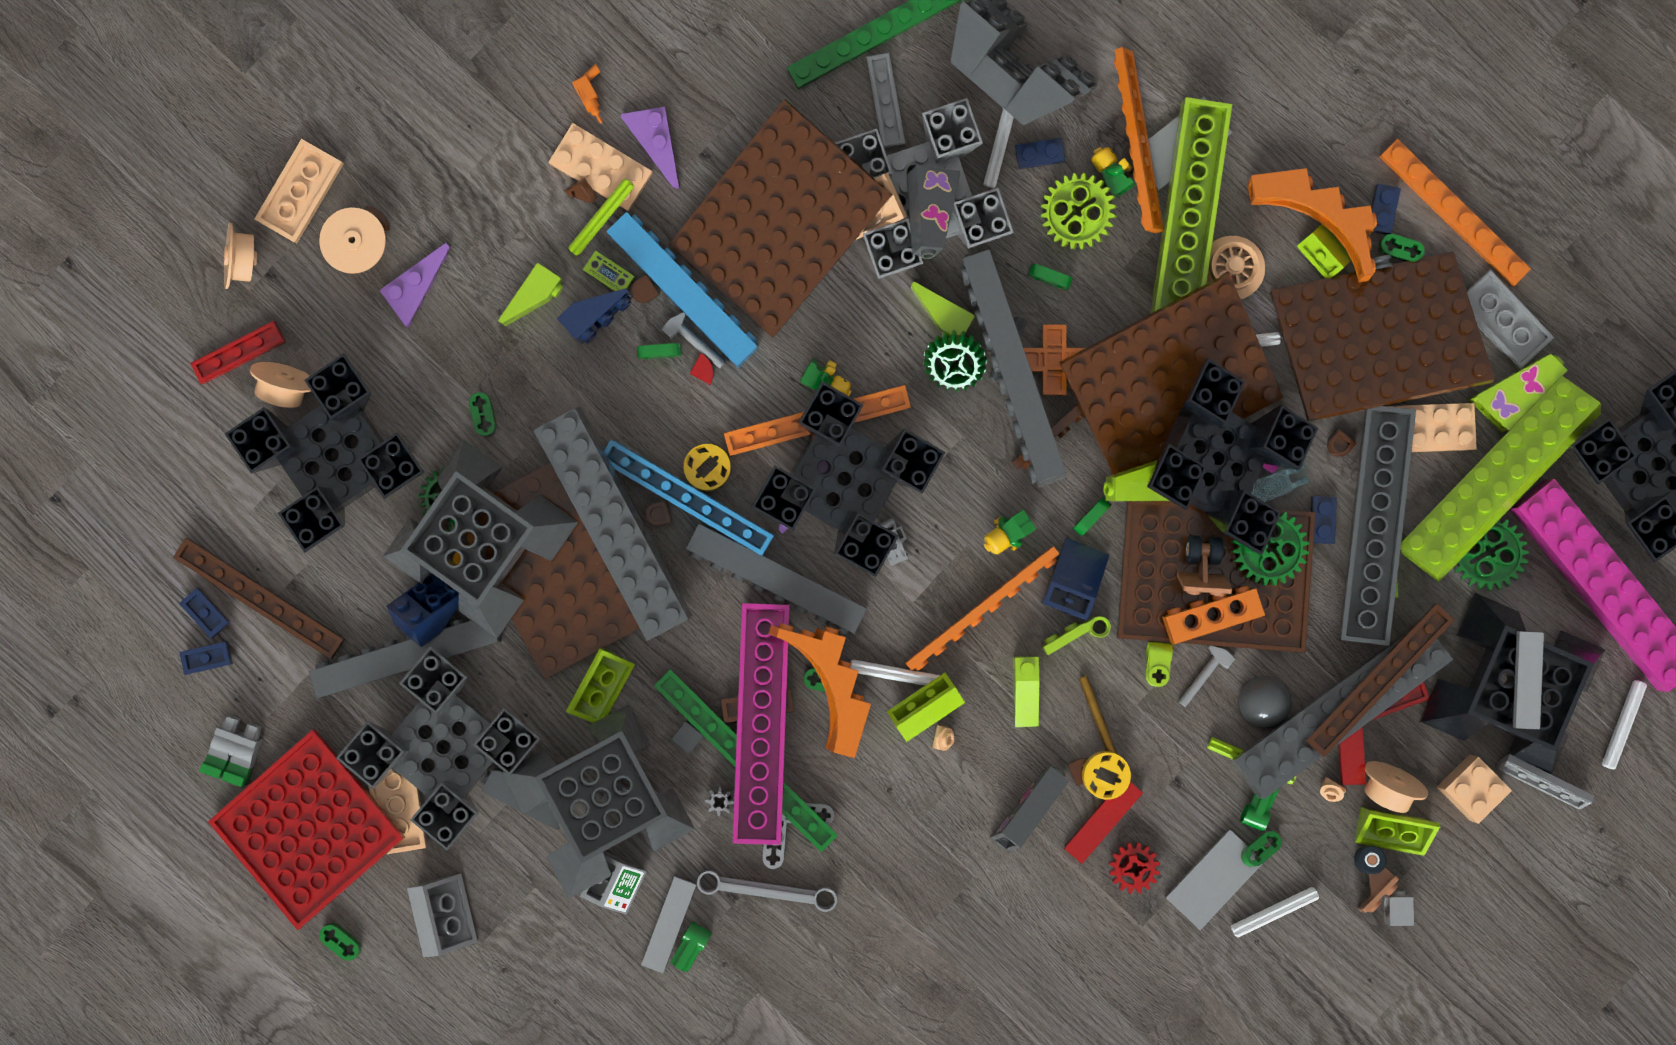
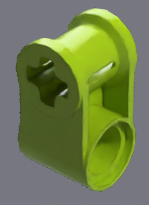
[1146,641,1173,687]

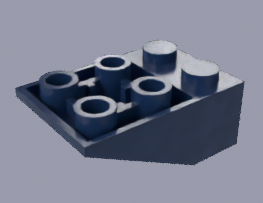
[557,288,633,345]
[1041,538,1109,621]
[386,573,459,647]

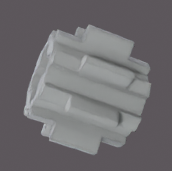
[705,786,734,816]

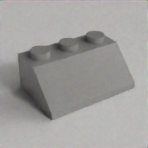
[407,873,478,957]

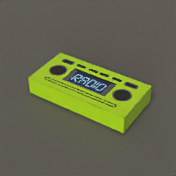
[583,250,635,291]

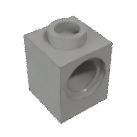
[1383,890,1414,926]

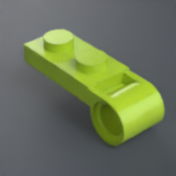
[1041,616,1111,655]

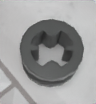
[1372,255,1393,270]

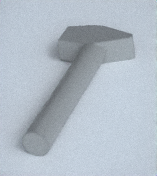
[661,312,726,369]
[1178,645,1236,707]

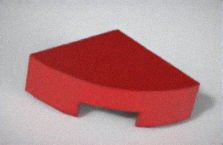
[690,353,713,386]

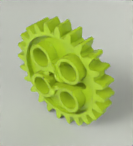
[1041,173,1117,250]

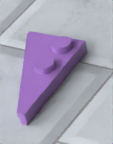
[621,107,679,189]
[380,243,450,328]

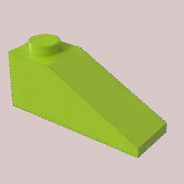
[498,262,564,326]
[910,281,975,336]
[1013,656,1039,727]

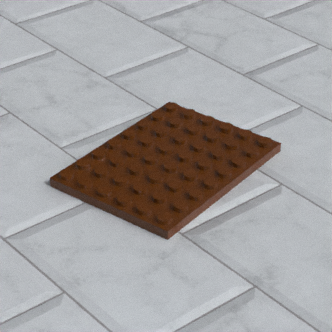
[669,100,893,338]
[1270,251,1495,422]
[1059,273,1283,475]
[467,463,640,679]
[1117,501,1316,653]

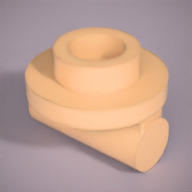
[932,725,954,751]
[1320,777,1347,802]

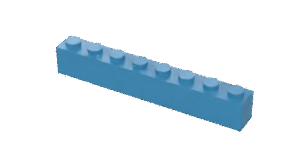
[606,212,758,368]
[604,440,775,556]

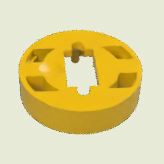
[684,444,731,492]
[1082,751,1131,800]

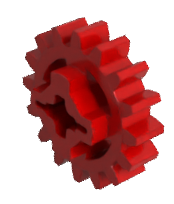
[1108,842,1160,894]

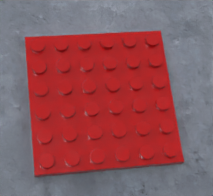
[208,729,405,930]

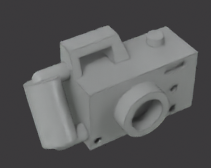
[878,518,908,566]

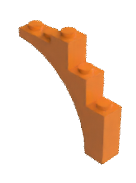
[1247,168,1377,282]
[769,623,871,758]

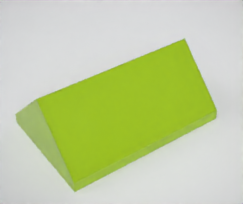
[566,648,635,723]
[1355,807,1440,856]

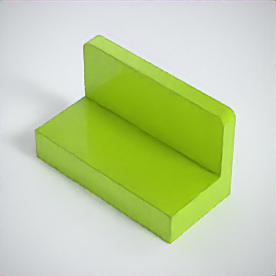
[1297,224,1351,279]

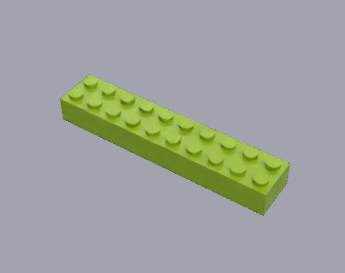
[1150,97,1232,314]
[1401,376,1601,583]

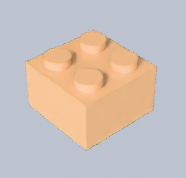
[1437,754,1512,824]

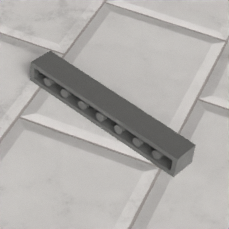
[686,524,867,635]
[309,619,501,698]

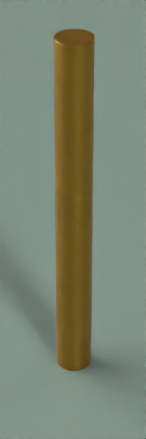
[1078,675,1120,765]

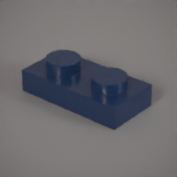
[1015,138,1065,170]
[1371,183,1401,235]
[1311,496,1337,544]
[179,588,230,638]
[179,641,233,675]

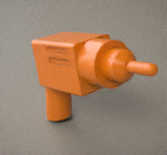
[572,63,603,123]

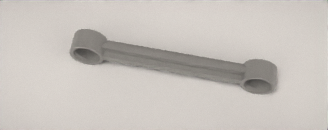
[697,869,837,912]

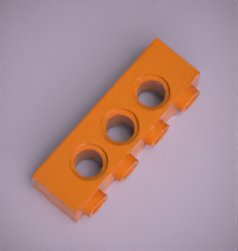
[1162,585,1265,644]

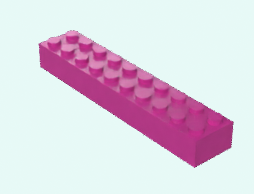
[1509,479,1676,692]
[733,603,790,845]

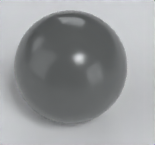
[1238,676,1292,729]

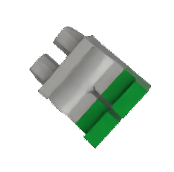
[199,715,263,787]

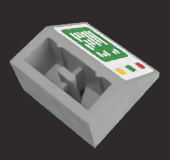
[580,851,647,914]

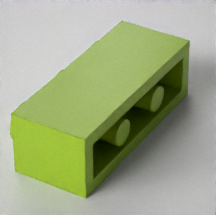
[887,673,965,742]

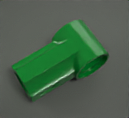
[1240,789,1279,832]
[670,921,712,972]

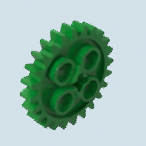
[1231,512,1309,586]
[1454,519,1529,591]

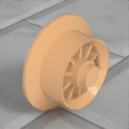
[319,208,386,274]
[224,223,257,289]
[1206,236,1265,299]
[250,362,311,408]
[1364,761,1428,813]

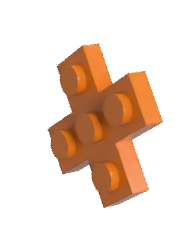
[1024,325,1085,396]

